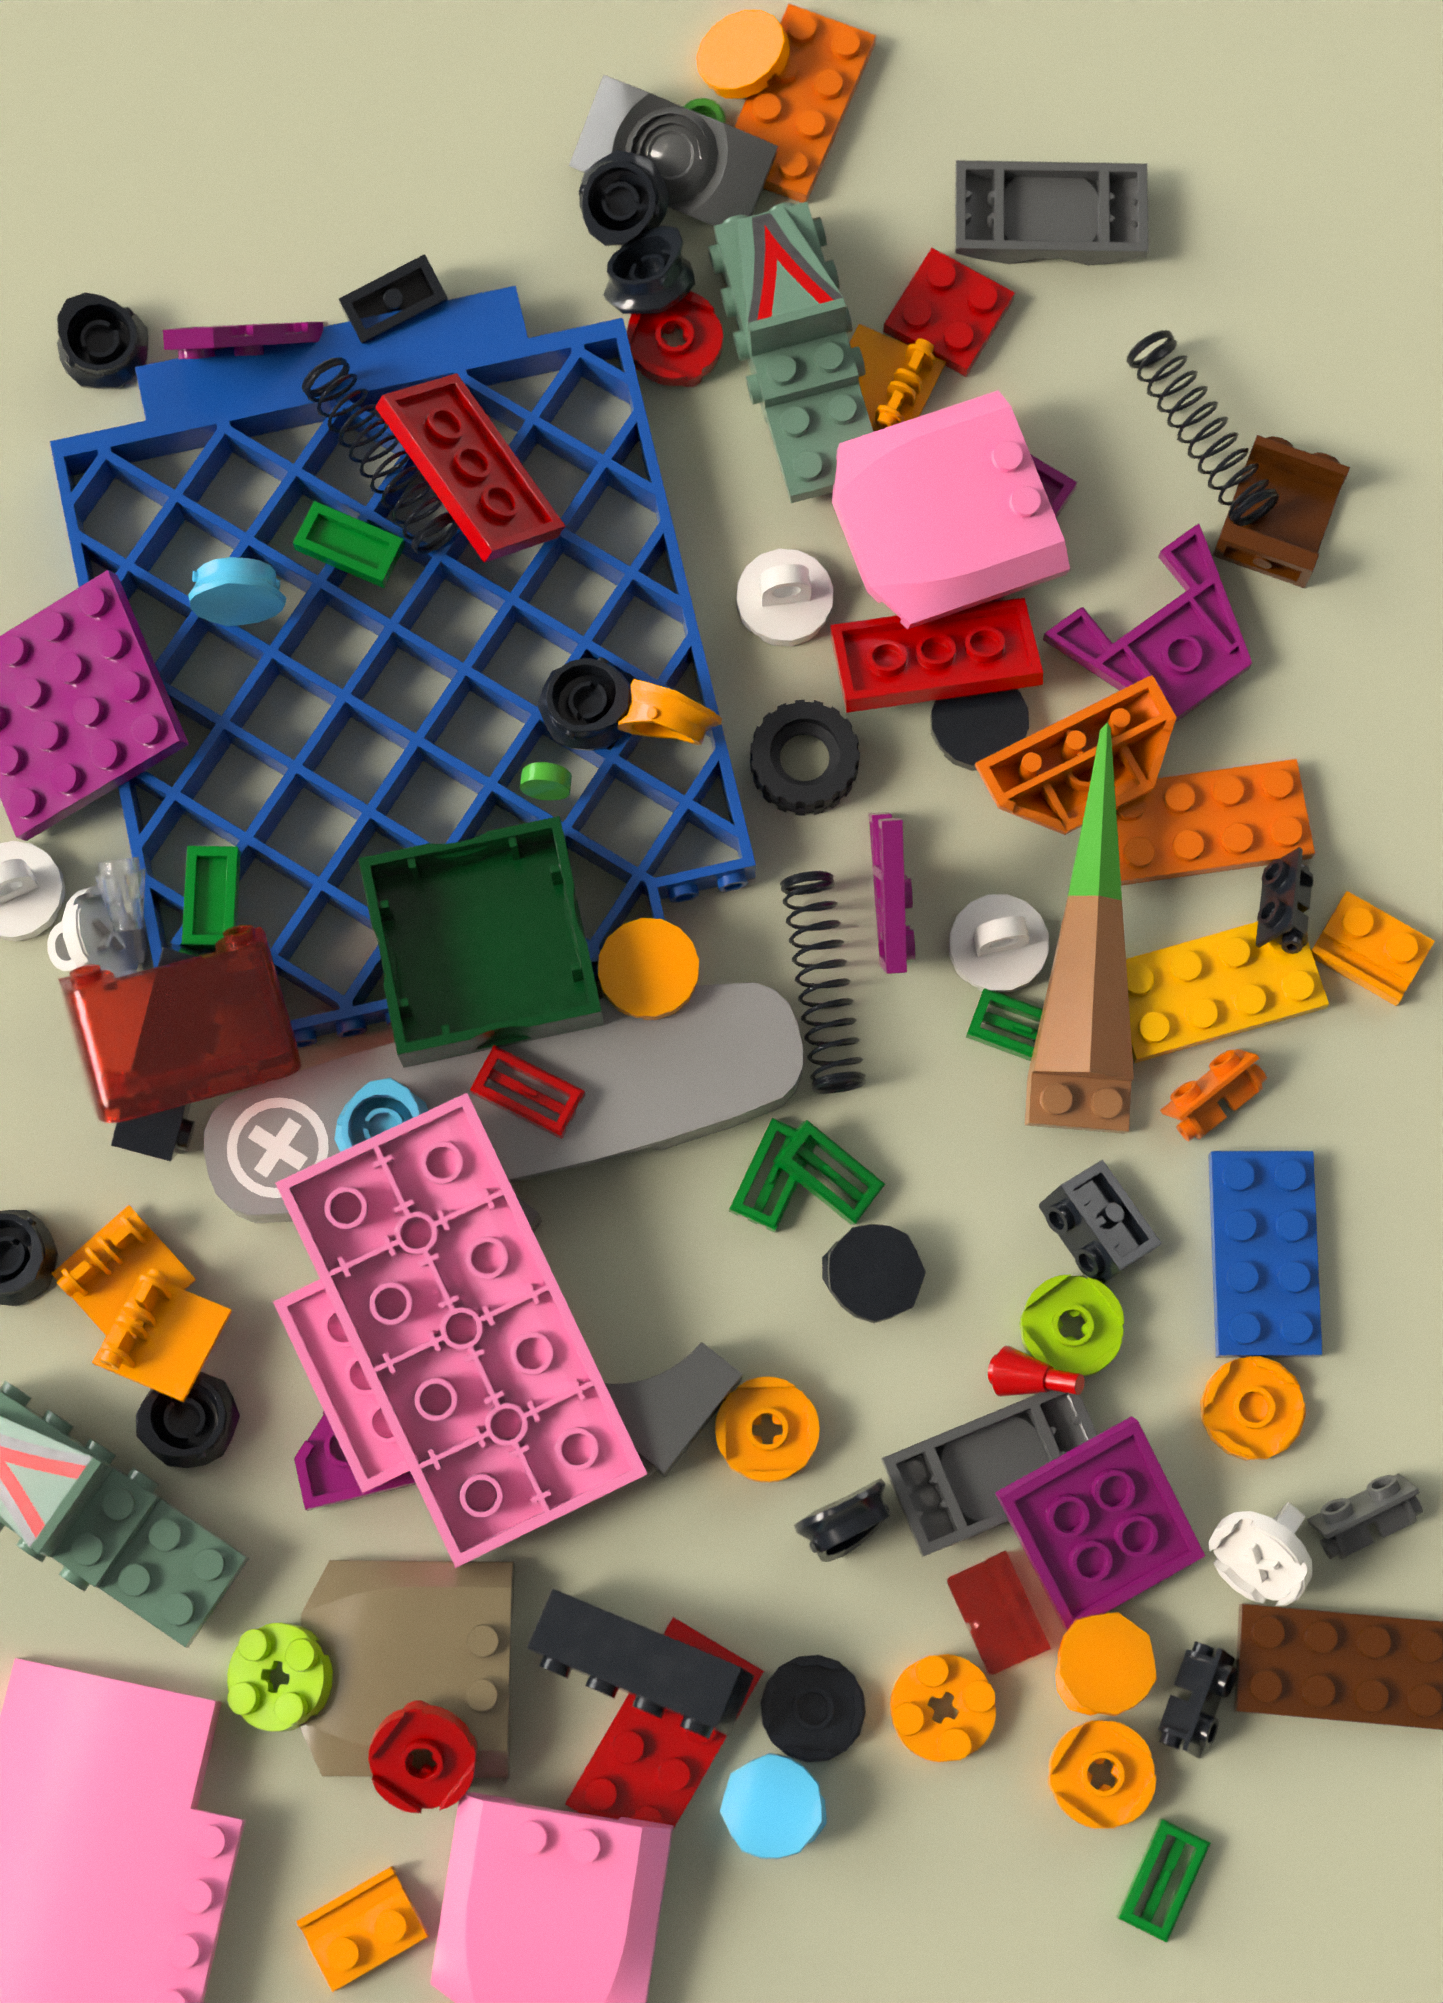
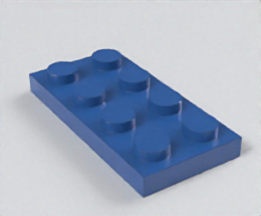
[1208,1151,1322,1358]

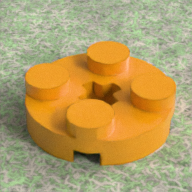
[715,1377,819,1483]
[889,1654,996,1762]
[1048,1721,1156,1829]

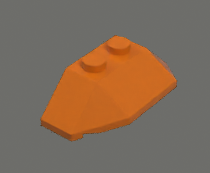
[975,675,1177,835]

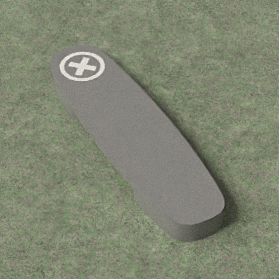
[204,982,803,1223]

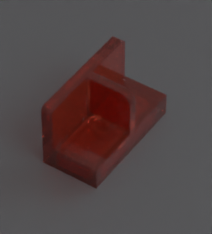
[946,1550,1051,1675]

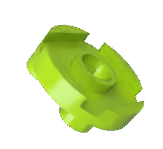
[1019,1274,1124,1378]
[227,1623,333,1731]

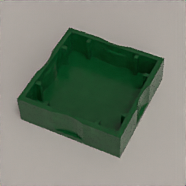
[358,816,604,1068]

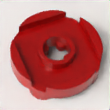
[627,291,723,388]
[368,1700,477,1813]

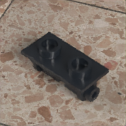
[1256,847,1314,954]
[1158,1641,1237,1759]

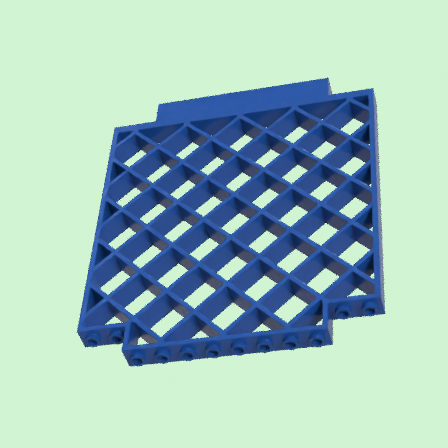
[50,285,756,1049]

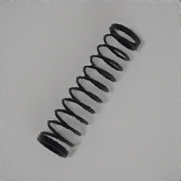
[1126,330,1279,526]
[302,357,459,554]
[780,871,867,1094]

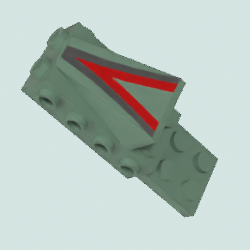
[708,202,873,503]
[0,1381,249,1648]

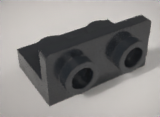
[1039,1159,1162,1284]

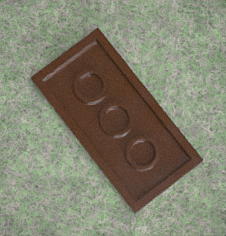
[1234,1604,1443,1730]

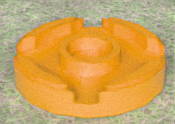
[696,10,790,99]
[598,918,699,1020]
[1200,1356,1306,1461]

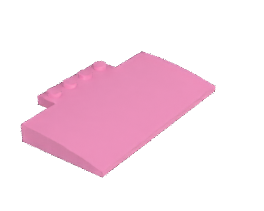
[273,1093,647,1568]
[0,1658,246,2003]

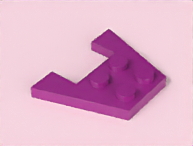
[1042,523,1252,723]
[868,812,915,974]

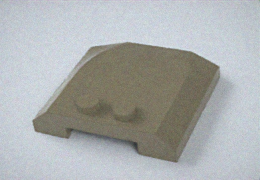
[300,1560,515,1778]

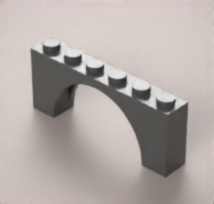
[516,1196,742,1477]

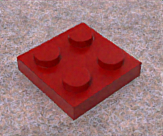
[883,248,1015,377]

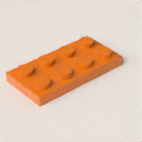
[734,4,876,203]
[1116,759,1315,886]

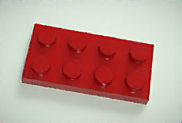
[375,373,565,563]
[830,597,1044,713]
[565,1617,764,1830]

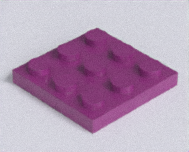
[995,1416,1205,1631]

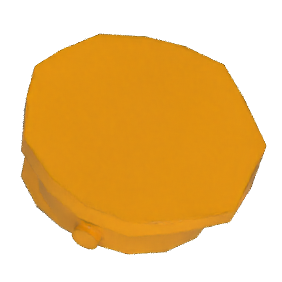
[618,679,723,745]
[1056,1612,1157,1716]

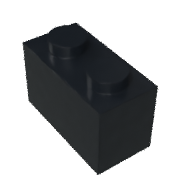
[339,254,448,343]

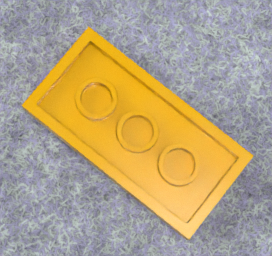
[1126,921,1329,1063]

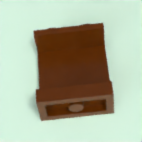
[1212,435,1350,589]

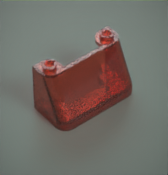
[58,925,302,1123]

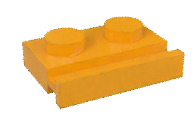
[1311,891,1435,1006]
[296,1866,429,1992]

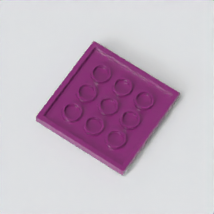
[0,570,189,841]

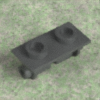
[1307,1473,1423,1559]

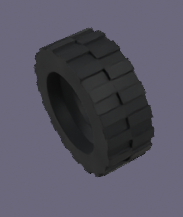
[750,699,860,816]

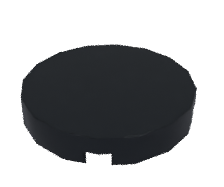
[930,689,1029,771]
[760,1655,866,1763]

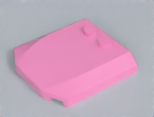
[832,390,1070,629]
[430,1791,673,2003]

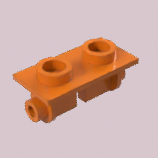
[1160,1049,1267,1142]

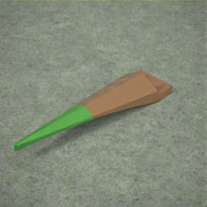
[1025,722,1134,1134]

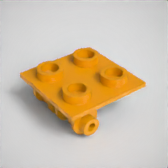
[849,324,946,431]
[51,1205,196,1336]
[92,1269,232,1402]

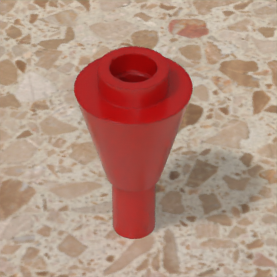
[988,1345,1085,1397]

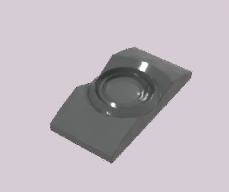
[569,75,779,226]
[955,160,1148,266]
[881,1390,1097,1557]

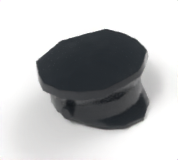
[579,150,670,246]
[603,226,696,314]
[57,292,149,389]
[537,657,632,751]
[0,1210,59,1307]
[822,1224,926,1323]
[136,1372,240,1468]
[794,1478,890,1562]

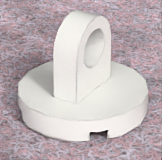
[736,549,834,646]
[0,841,66,942]
[47,884,147,986]
[949,894,1049,994]
[1209,1503,1313,1606]

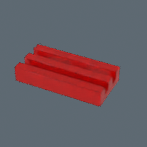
[470,1045,586,1139]

